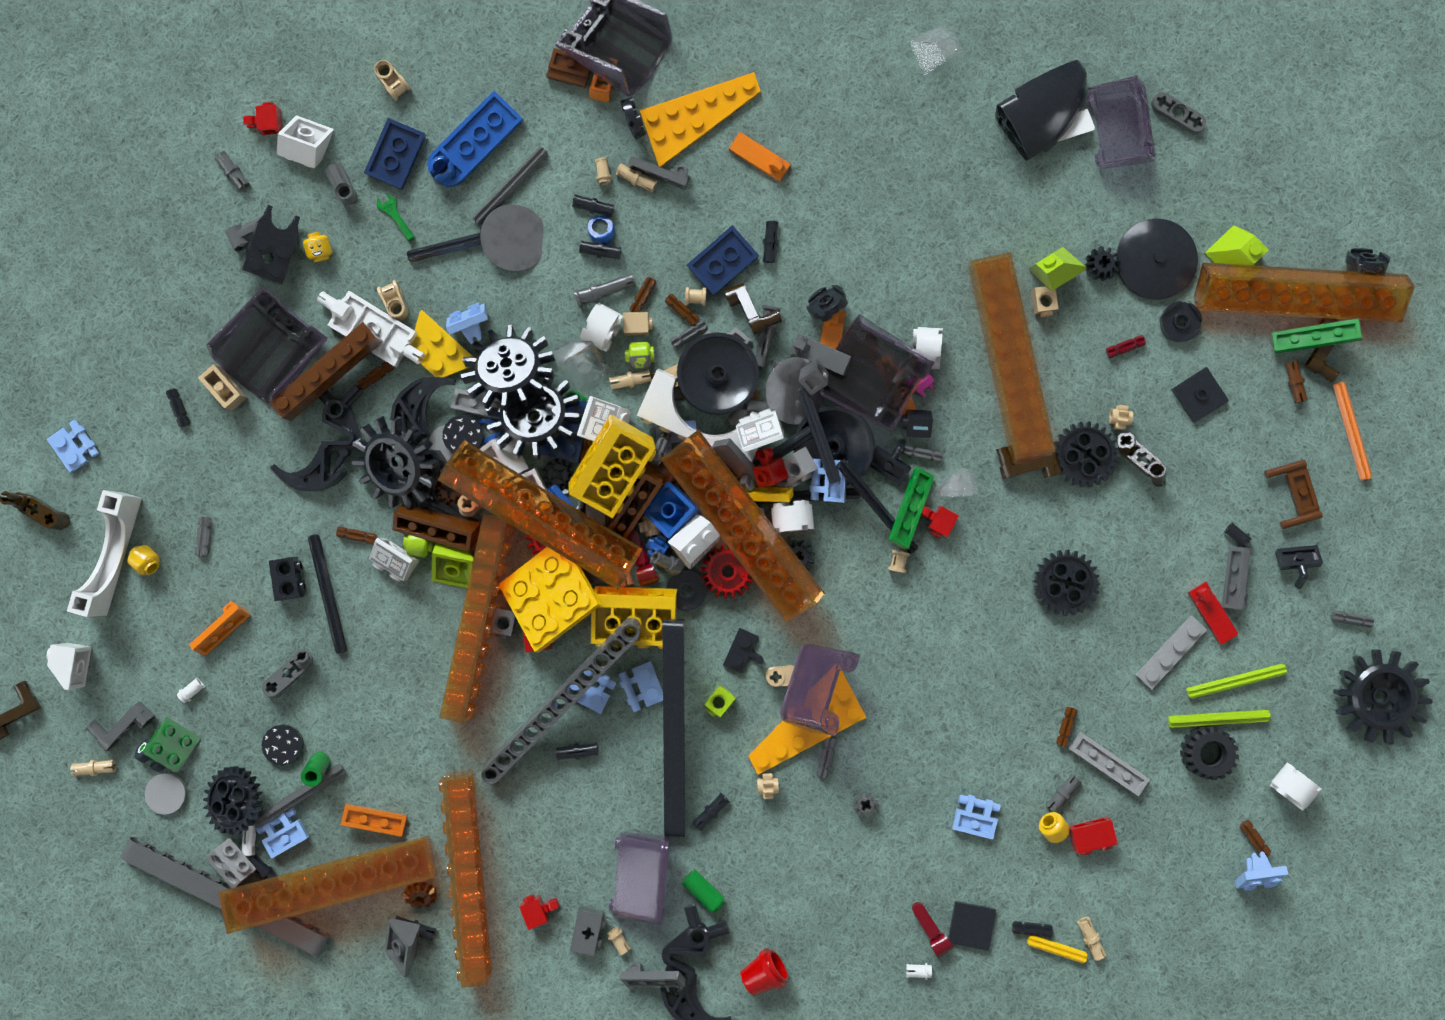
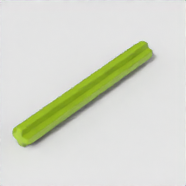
[1186,664,1287,699]
[1168,710,1271,728]

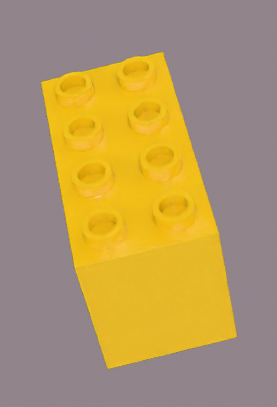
[569,414,656,518]
[591,586,677,649]

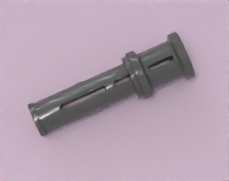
[573,273,636,307]
[755,305,781,368]

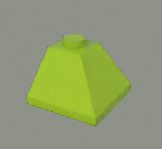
[1204,225,1269,282]
[1029,247,1086,291]
[432,543,474,589]

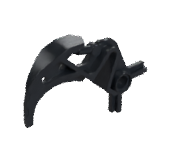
[390,377,464,499]
[270,384,364,492]
[660,904,732,1020]

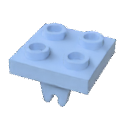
[446,303,488,344]
[1235,852,1288,891]

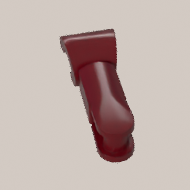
[627,530,659,587]
[912,902,954,958]

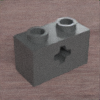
[570,906,606,956]

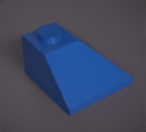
[643,481,704,539]

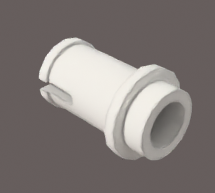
[177,677,205,703]
[906,963,932,980]

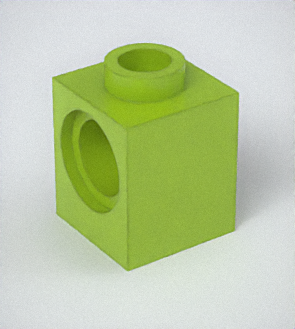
[704,684,736,717]

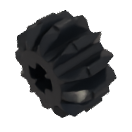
[1084,246,1120,281]
[780,540,815,574]

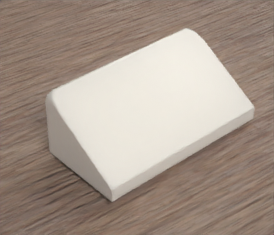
[1057,109,1095,142]

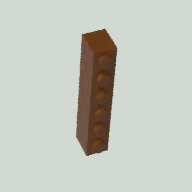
[269,322,383,421]

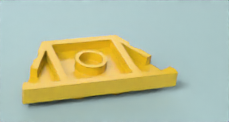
[411,310,474,378]

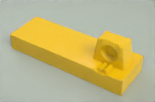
[728,486,793,509]

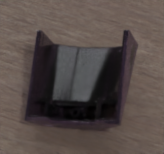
[555,0,673,97]
[207,286,328,406]
[820,314,935,432]

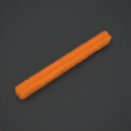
[1333,382,1372,480]

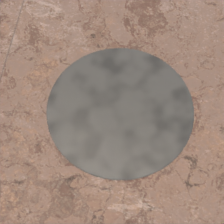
[480,204,544,271]
[766,357,826,425]

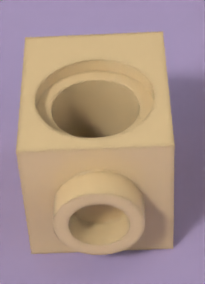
[1031,286,1058,317]
[623,312,653,336]

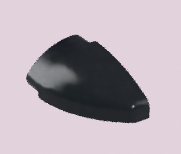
[995,60,1087,161]

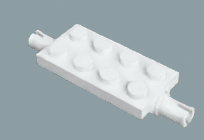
[317,291,425,367]

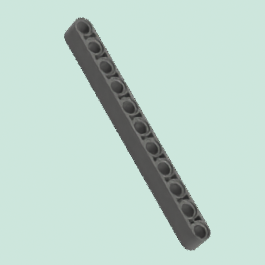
[481,618,641,784]
[120,837,330,956]

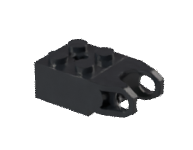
[239,205,300,285]

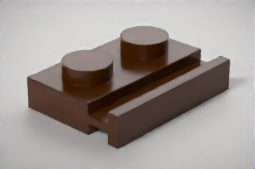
[546,48,593,89]

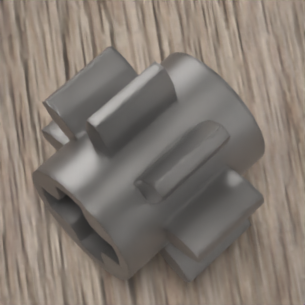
[852,790,878,817]

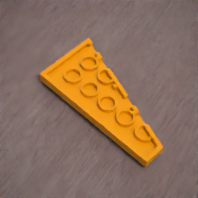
[640,72,761,167]
[748,663,867,774]

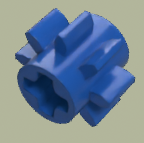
[645,534,671,557]

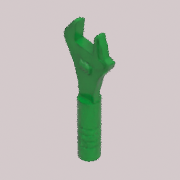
[377,193,415,242]

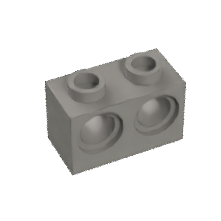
[777,447,818,488]
[206,838,256,890]

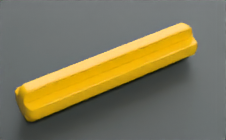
[1027,935,1088,964]

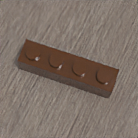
[602,465,664,548]
[392,503,481,551]

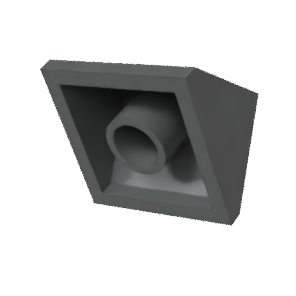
[385,918,420,977]

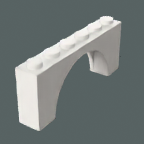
[637,369,759,462]
[67,490,142,617]

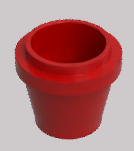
[740,948,788,996]

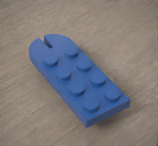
[427,91,524,187]

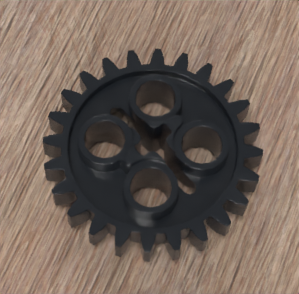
[1051,421,1119,487]
[1032,550,1101,616]
[203,766,263,835]

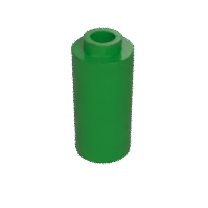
[301,752,330,787]
[681,868,725,913]

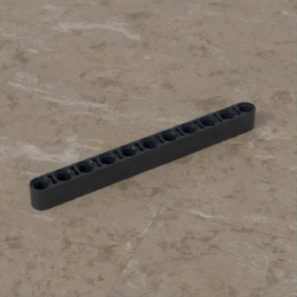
[662,619,685,837]

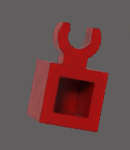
[243,102,282,135]
[752,447,789,488]
[921,506,959,539]
[519,894,559,930]

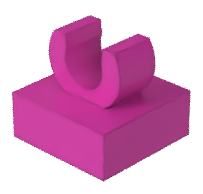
[907,370,934,397]

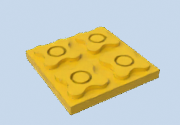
[498,537,602,653]

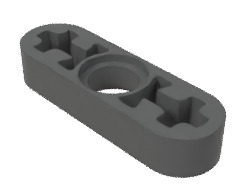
[1151,92,1206,134]

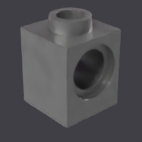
[799,359,829,395]

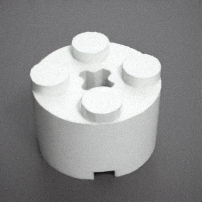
[580,303,624,352]
[911,327,943,369]
[771,500,814,533]
[1270,763,1322,811]

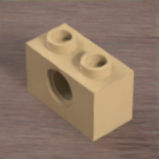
[198,364,248,411]

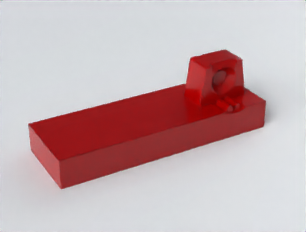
[1187,582,1238,645]

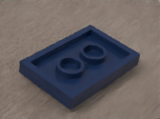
[364,118,427,191]
[687,225,759,296]
[540,397,588,462]

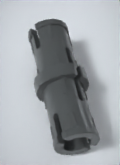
[215,151,250,191]
[1046,774,1082,813]

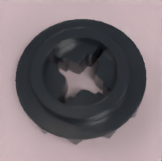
[542,458,575,491]

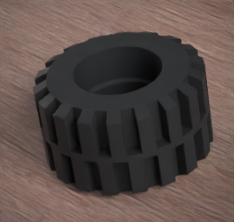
[1180,726,1239,780]

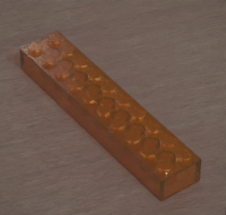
[968,252,1056,462]
[1194,262,1415,323]
[660,429,825,622]
[438,440,643,590]
[439,514,516,723]
[439,769,492,988]
[218,835,438,934]

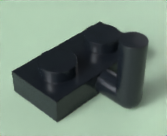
[870,439,912,485]
[1275,545,1323,589]
[723,628,764,673]

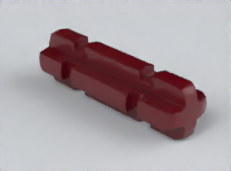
[1106,335,1146,358]

